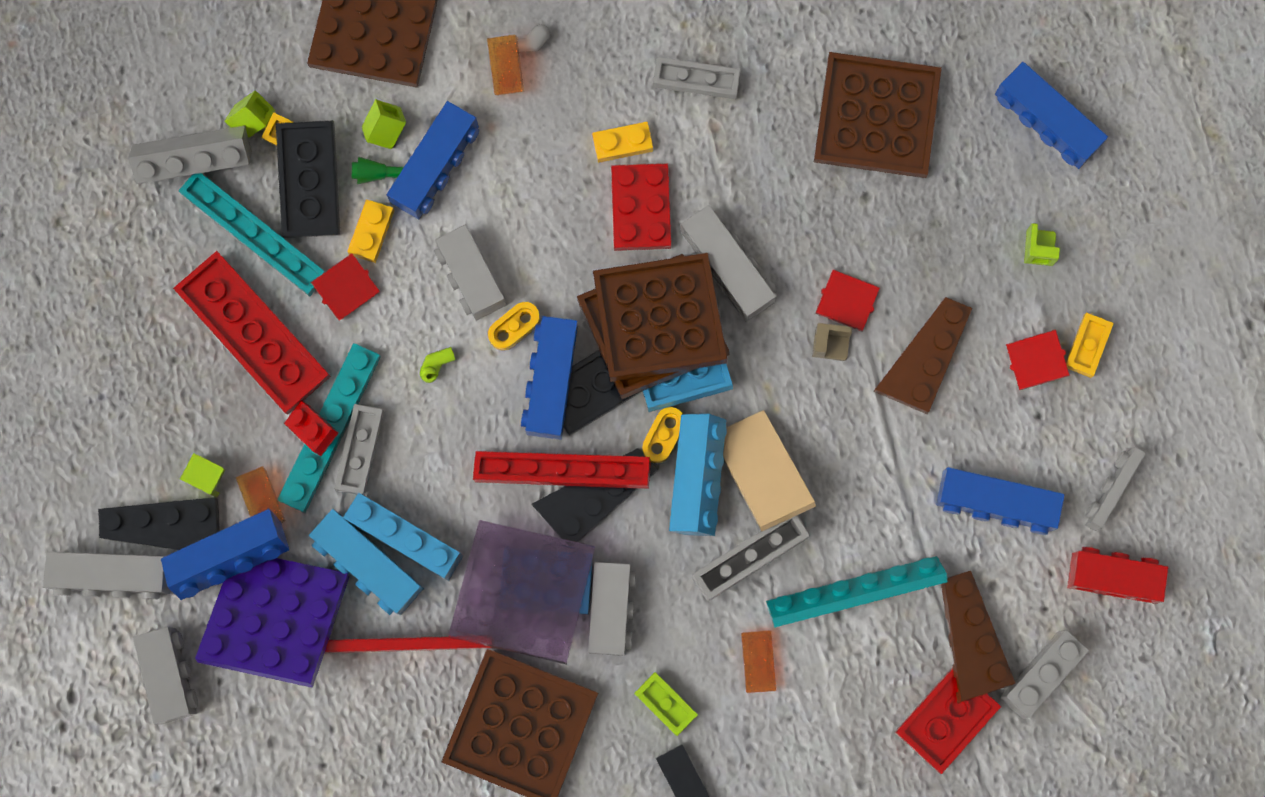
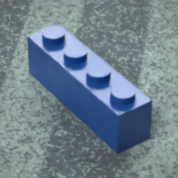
[995,61,1108,169]
[386,101,479,220]
[521,316,578,440]
[936,467,1065,535]
[161,508,290,600]

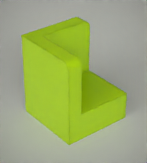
[224,90,275,138]
[362,99,406,149]
[1024,223,1060,266]
[180,453,225,498]

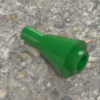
[352,156,404,185]

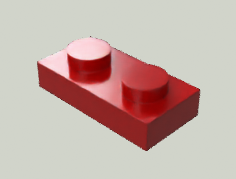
[284,400,339,456]

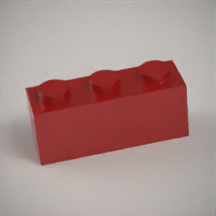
[1067,547,1168,604]

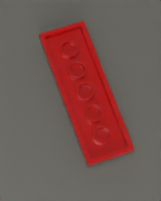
[173,251,331,415]

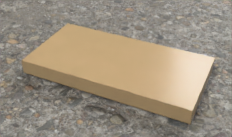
[723,410,816,532]

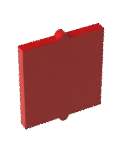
[311,253,380,321]
[815,270,880,332]
[1006,330,1070,390]

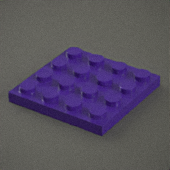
[195,558,349,688]

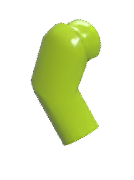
[420,347,456,383]

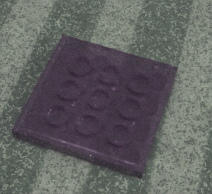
[448,520,595,665]

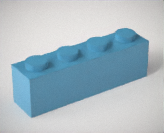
[669,414,727,536]
[343,492,463,581]
[308,509,424,615]

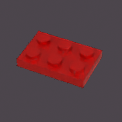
[611,163,671,251]
[895,667,1001,774]

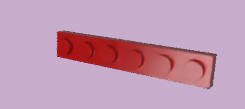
[473,451,651,489]

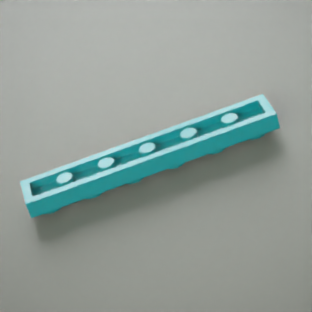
[178,173,325,297]
[277,343,381,513]
[766,556,948,628]

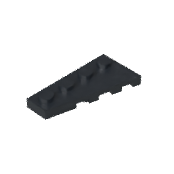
[531,448,658,549]
[98,497,220,550]

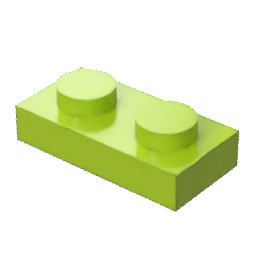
[634,672,698,736]

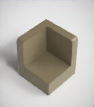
[812,323,852,361]

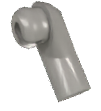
[511,25,550,53]

